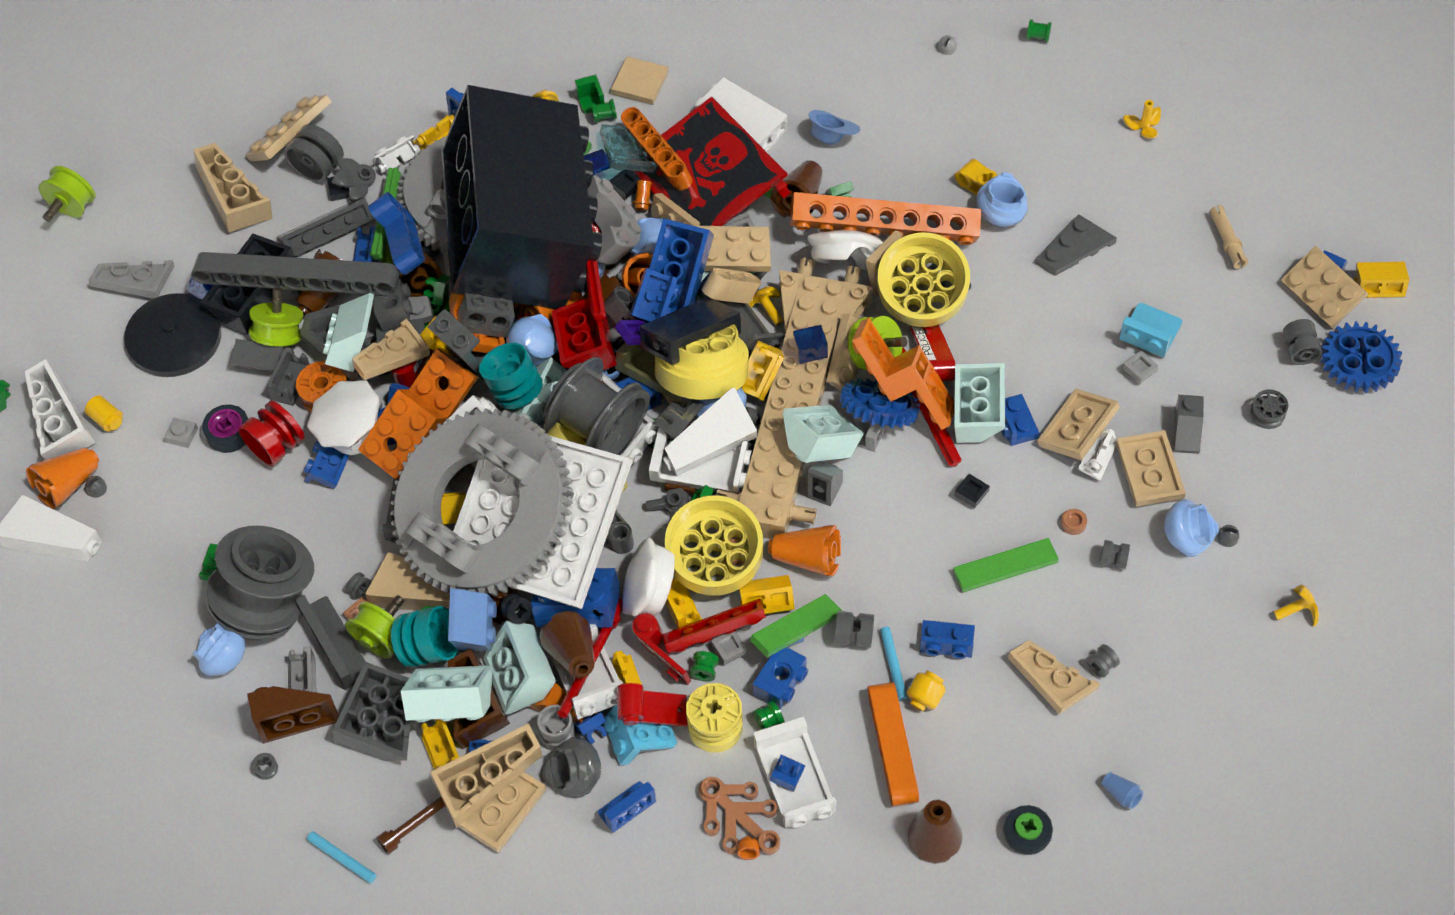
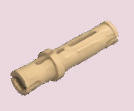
[1209,205,1249,269]

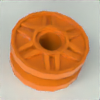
[296,361,347,412]

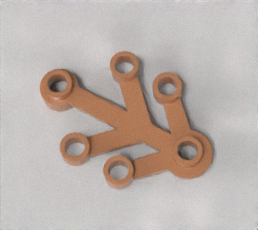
[699,777,780,855]

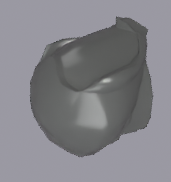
[542,737,601,798]

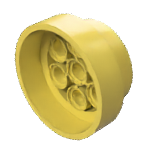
[877,233,970,327]
[654,324,749,400]
[665,496,763,596]

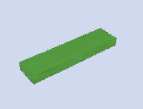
[953,538,1059,593]
[750,594,842,658]

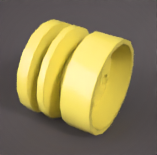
[686,683,743,753]

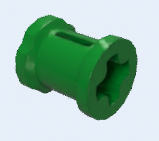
[1026,19,1052,42]
[591,99,617,123]

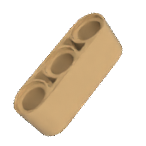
[701,268,762,304]

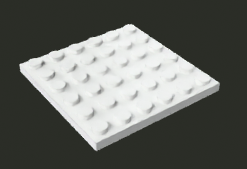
[453,436,633,609]

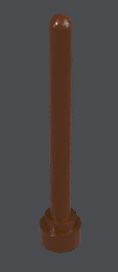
[376,796,445,855]

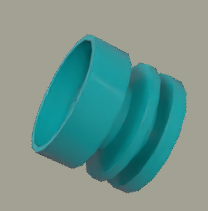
[479,343,543,409]
[391,606,458,668]

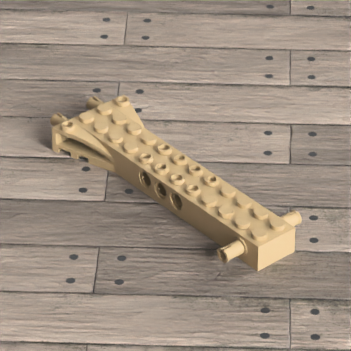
[716,257,873,539]

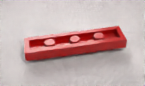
[663,598,766,654]

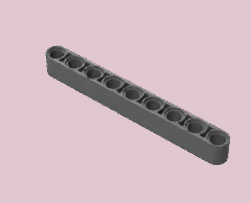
[191,252,400,296]

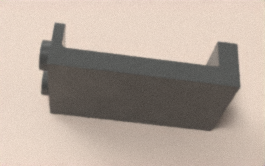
[698,273,785,354]
[300,304,391,381]
[428,310,487,382]

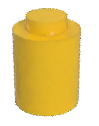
[84,395,123,431]

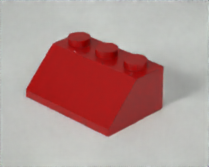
[551,297,617,370]

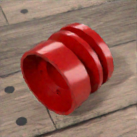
[238,400,305,467]

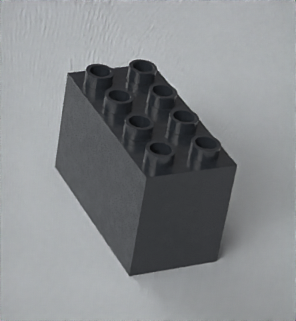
[441,85,602,309]

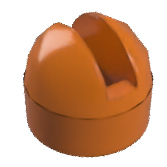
[738,836,760,860]

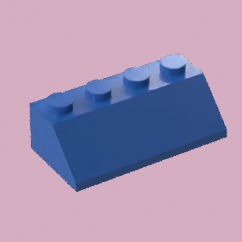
[649,218,714,313]

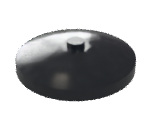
[124,293,222,377]

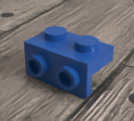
[630,268,679,322]

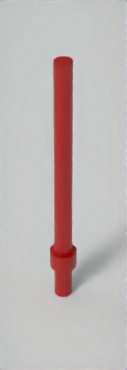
[557,599,623,718]

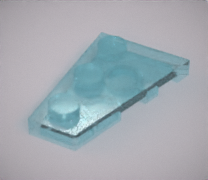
[600,124,657,173]

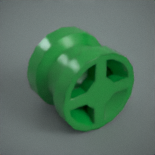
[689,651,719,682]
[753,700,785,730]

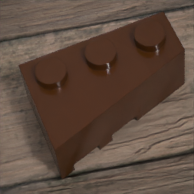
[447,649,510,749]

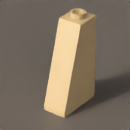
[365,552,450,611]

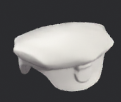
[808,230,883,271]
[307,380,383,455]
[622,538,675,616]

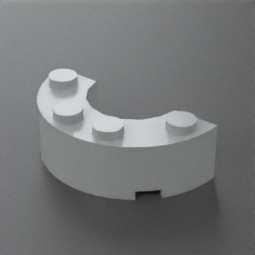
[588,175,641,264]

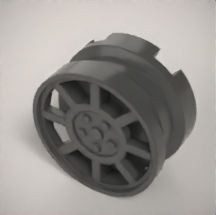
[1250,389,1289,429]

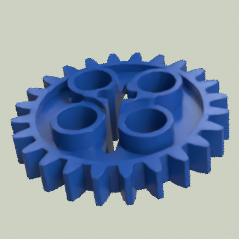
[1320,321,1402,393]
[839,378,920,429]

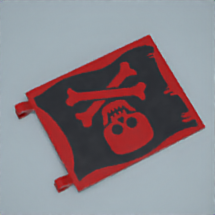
[626,96,791,226]

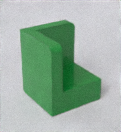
[575,74,605,114]

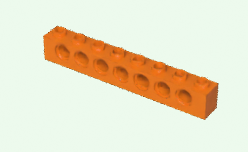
[790,192,981,245]

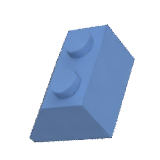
[448,589,497,652]

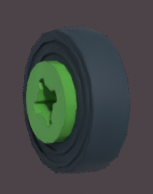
[1003,805,1053,855]

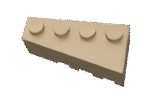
[193,143,272,233]
[430,723,542,828]

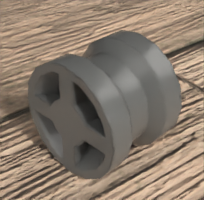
[1086,644,1120,678]

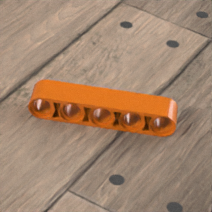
[621,107,692,191]
[867,682,919,807]

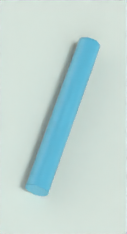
[880,627,907,701]
[307,831,377,884]

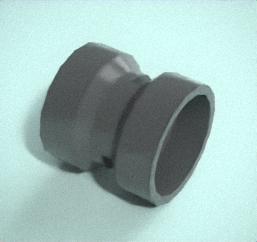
[1100,540,1130,570]

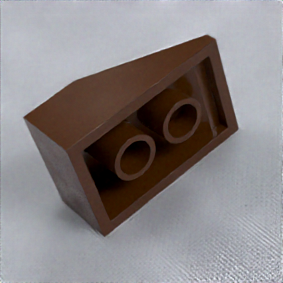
[247,686,339,744]

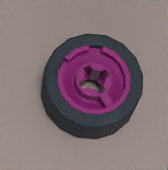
[202,404,248,453]

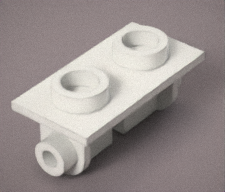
[373,135,420,174]
[1078,429,1116,481]

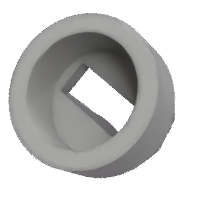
[938,35,956,55]

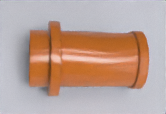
[633,180,651,211]

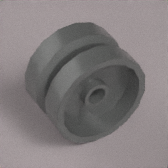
[284,124,344,183]

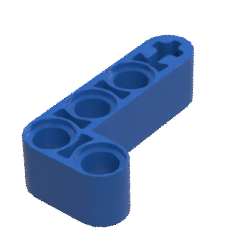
[368,192,425,275]

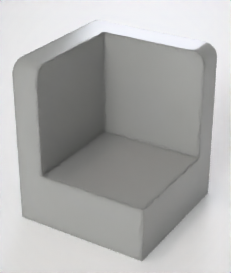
[854,417,884,452]

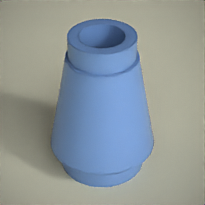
[1102,772,1144,809]

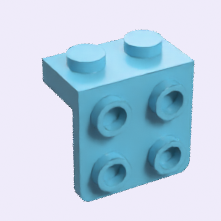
[1119,303,1182,358]
[604,705,677,765]

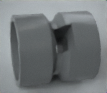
[1283,319,1322,365]
[834,611,874,648]

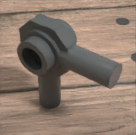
[645,488,689,516]

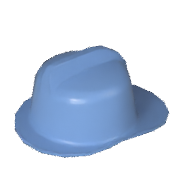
[808,110,861,145]

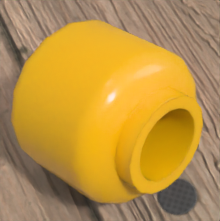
[907,670,946,712]

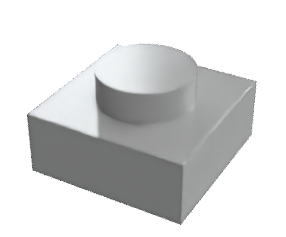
[1123,350,1158,384]
[164,418,198,448]
[711,631,747,665]

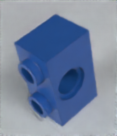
[752,647,808,710]

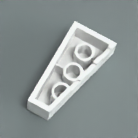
[24,359,95,460]

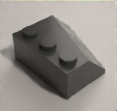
[332,662,411,761]

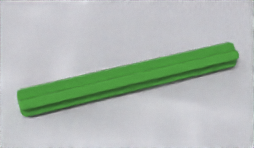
[370,167,401,260]

